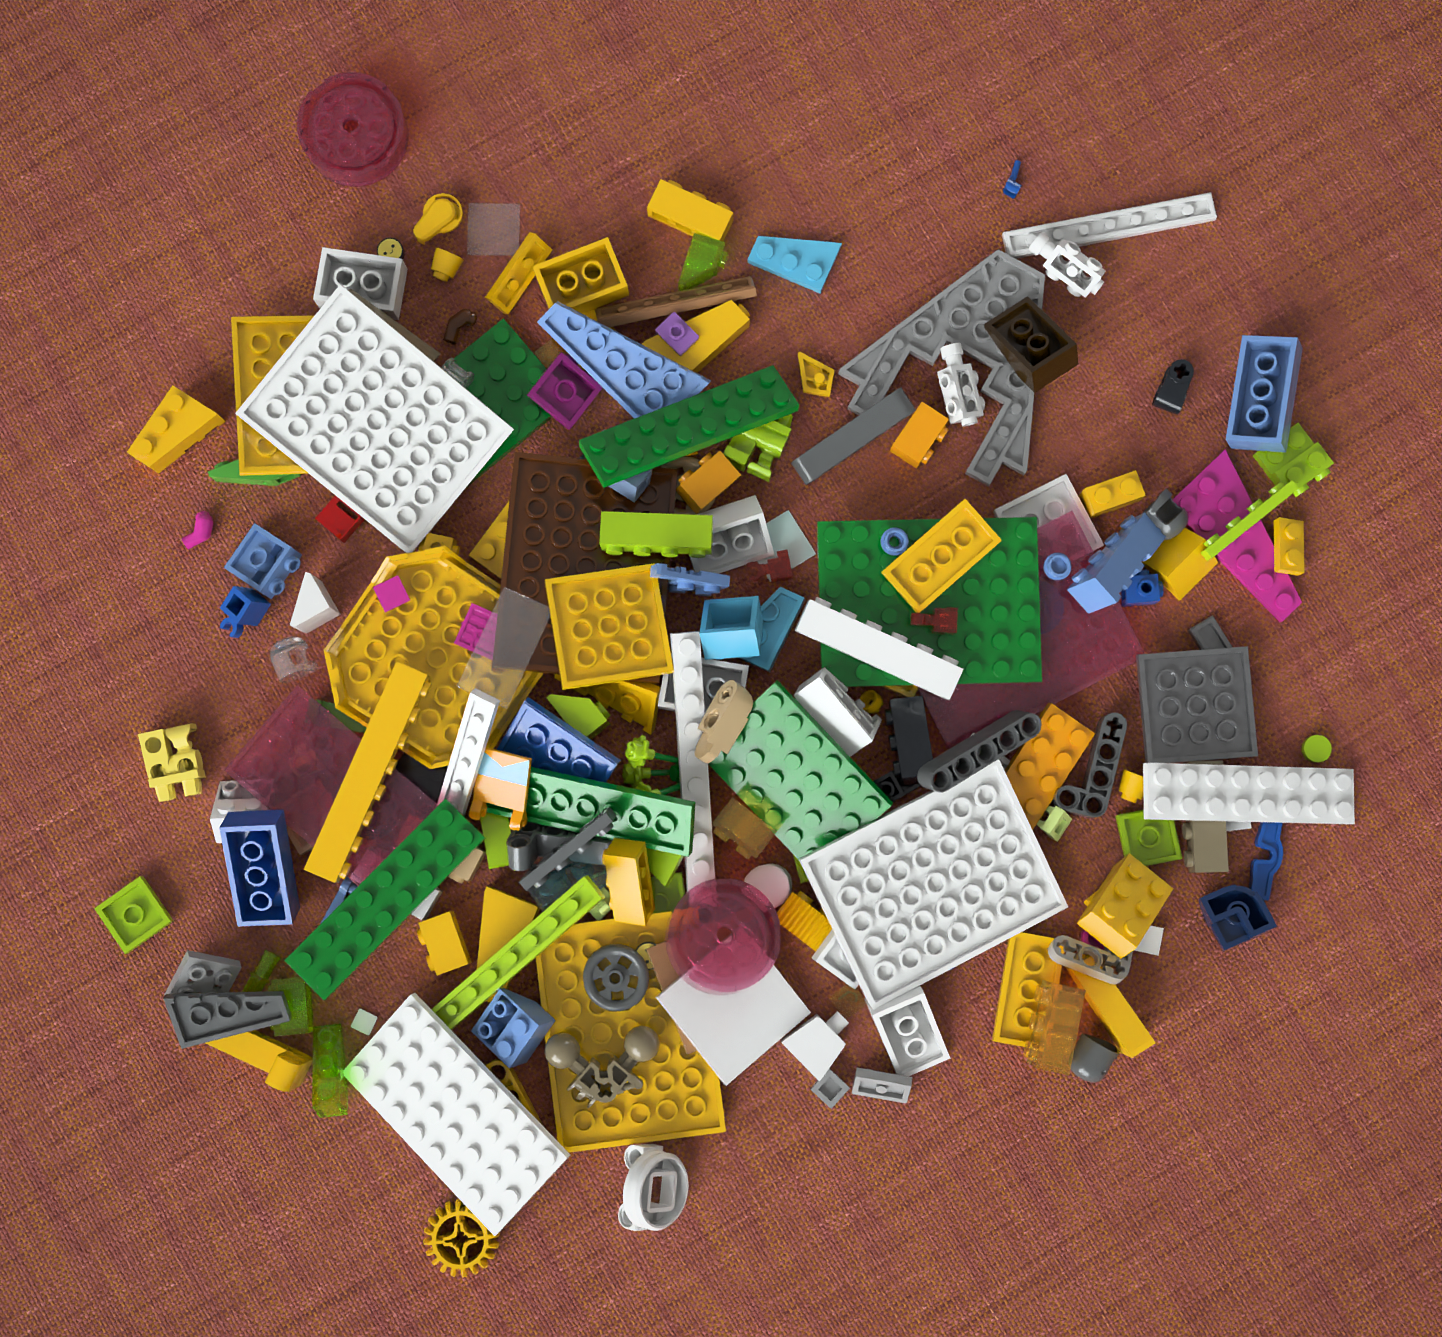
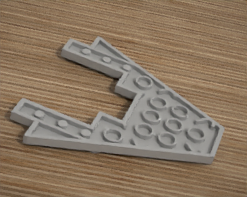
[838,250,1045,487]

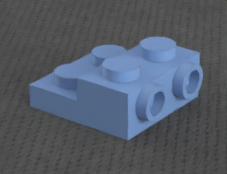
[224,523,302,599]

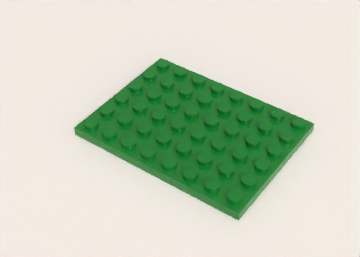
[817,517,1042,687]

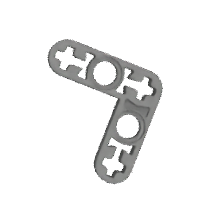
[1048,935,1133,985]

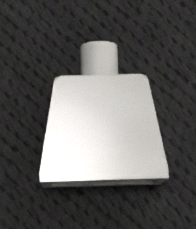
[781,1011,849,1081]

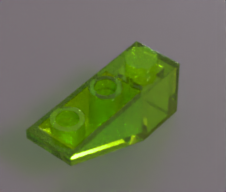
[312,1024,348,1118]

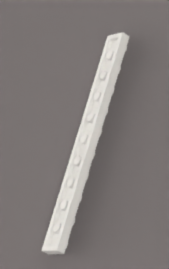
[670,631,717,909]

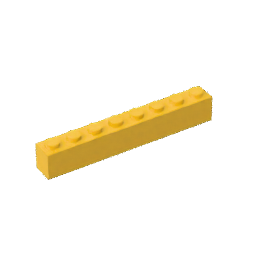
[304,661,432,883]

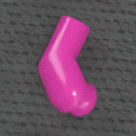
[182,511,213,550]

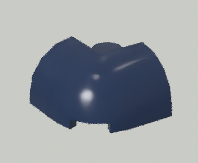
[1199,884,1277,952]

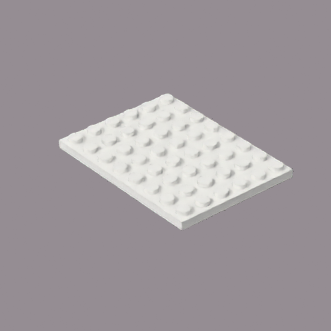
[235,284,514,553]
[799,759,1068,1010]

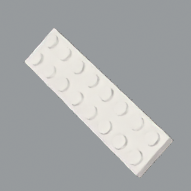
[1143,763,1355,824]

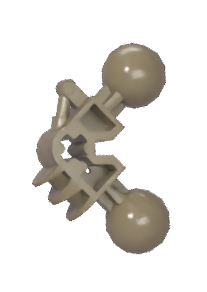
[544,1026,660,1108]

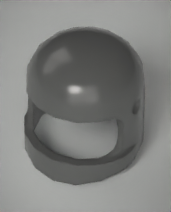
[1143,488,1188,540]
[1068,1033,1120,1083]

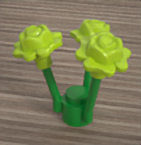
[622,735,680,795]

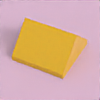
[1142,528,1218,601]

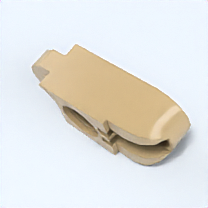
[695,680,753,763]

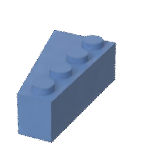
[1067,512,1166,614]

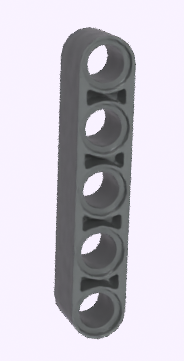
[791,387,916,485]
[917,710,1042,793]

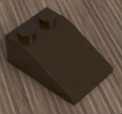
[984,296,1079,393]

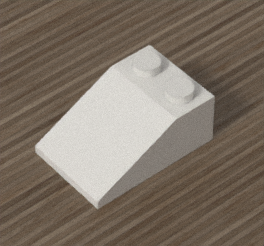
[864,986,950,1077]

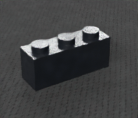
[884,695,935,786]

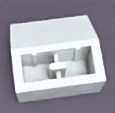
[210,779,276,843]

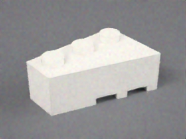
[794,667,882,757]

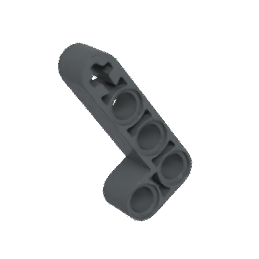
[1051,712,1127,818]
[506,821,612,871]

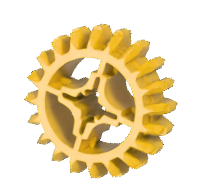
[423,1198,500,1277]

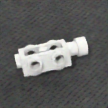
[1029,232,1106,298]
[937,343,985,427]

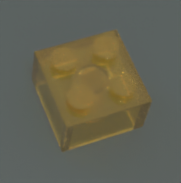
[712,797,776,860]

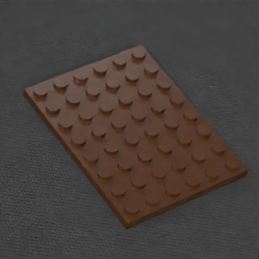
[492,452,678,684]

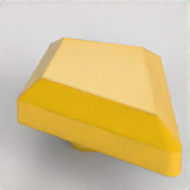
[798,352,834,397]

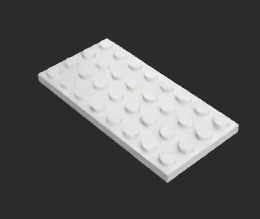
[342,993,571,1236]

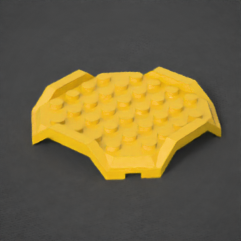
[324,546,543,769]

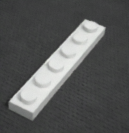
[436,688,500,816]

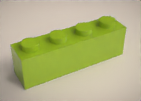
[599,511,713,558]

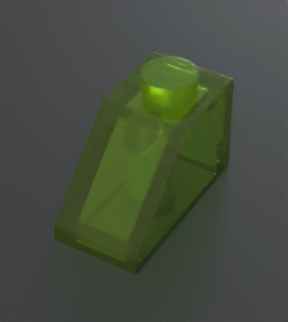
[678,233,728,291]

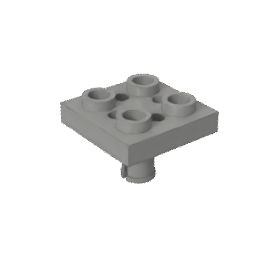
[164,950,242,995]

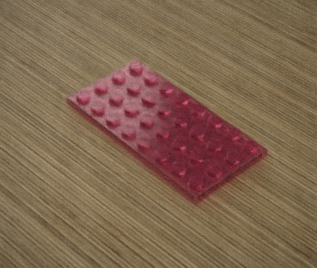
[224,685,438,886]

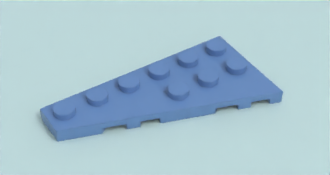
[537,301,711,419]

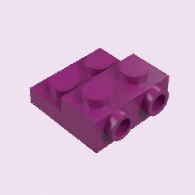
[527,352,603,430]

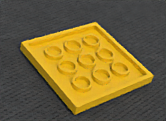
[545,563,674,690]

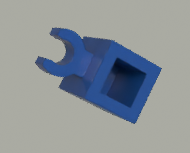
[220,586,271,638]

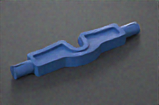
[1249,822,1283,900]

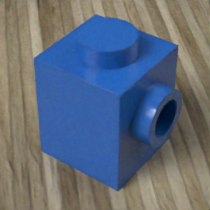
[1121,570,1163,607]

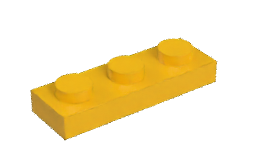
[485,232,553,315]

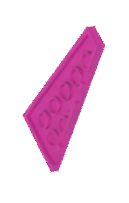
[1172,450,1302,622]

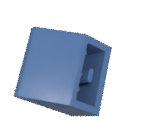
[471,988,556,1068]

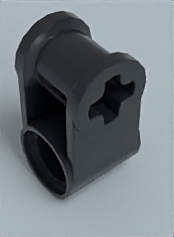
[1152,359,1194,415]

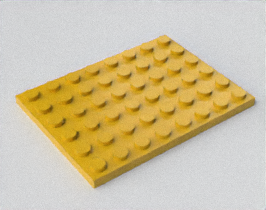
[536,908,726,1153]

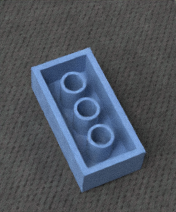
[1226,335,1303,452]

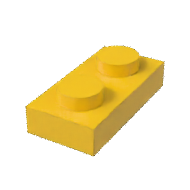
[1274,517,1304,576]

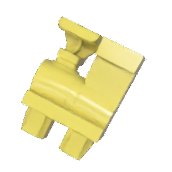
[138,723,206,802]

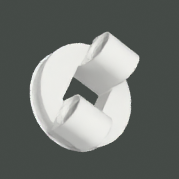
[618,1144,689,1231]

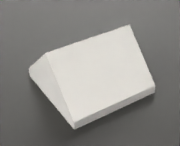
[290,572,341,633]

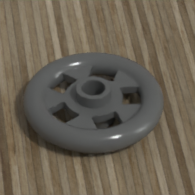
[583,944,649,1011]

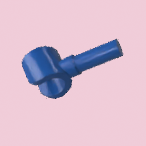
[1003,160,1022,199]

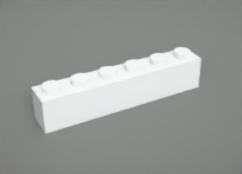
[795,597,963,700]

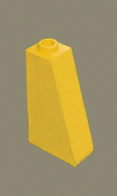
[642,300,750,373]
[477,886,541,1002]
[1066,954,1156,1058]

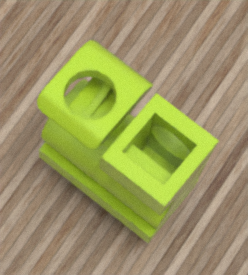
[723,414,793,482]

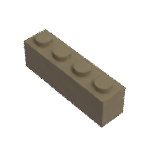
[1182,761,1229,873]

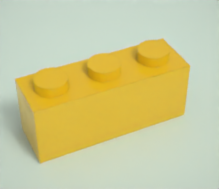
[647,179,733,249]
[602,838,655,926]

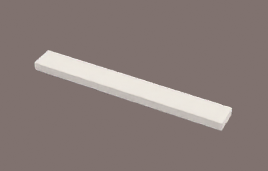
[1002,192,1217,259]

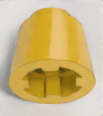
[431,248,464,282]
[1118,769,1144,803]

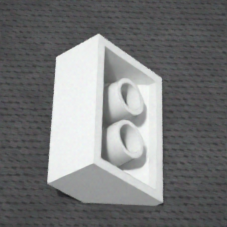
[689,495,774,574]

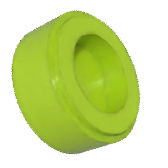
[1301,735,1332,763]

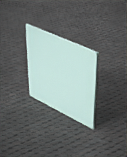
[757,510,816,582]

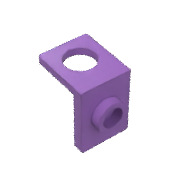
[655,312,699,356]

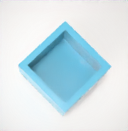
[699,596,763,660]

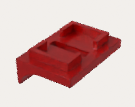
[315,495,365,543]

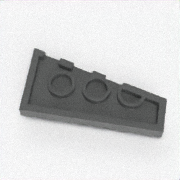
[519,807,616,891]
[163,991,292,1049]

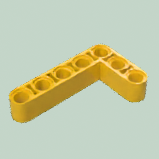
[205,1030,313,1092]

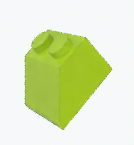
[546,694,611,740]

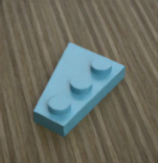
[747,236,842,294]
[738,587,805,673]

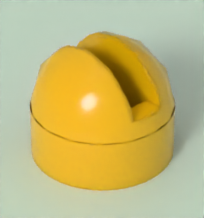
[860,690,883,714]

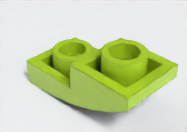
[480,813,511,869]

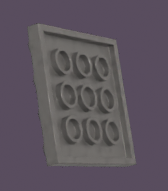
[1136,646,1258,763]

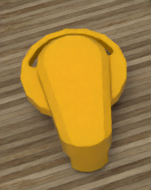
[413,193,463,245]

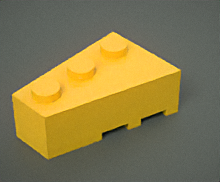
[127,385,226,474]

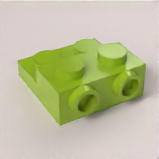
[1252,423,1334,497]

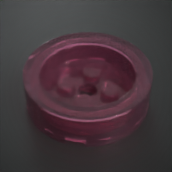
[297,72,409,187]
[665,879,781,995]

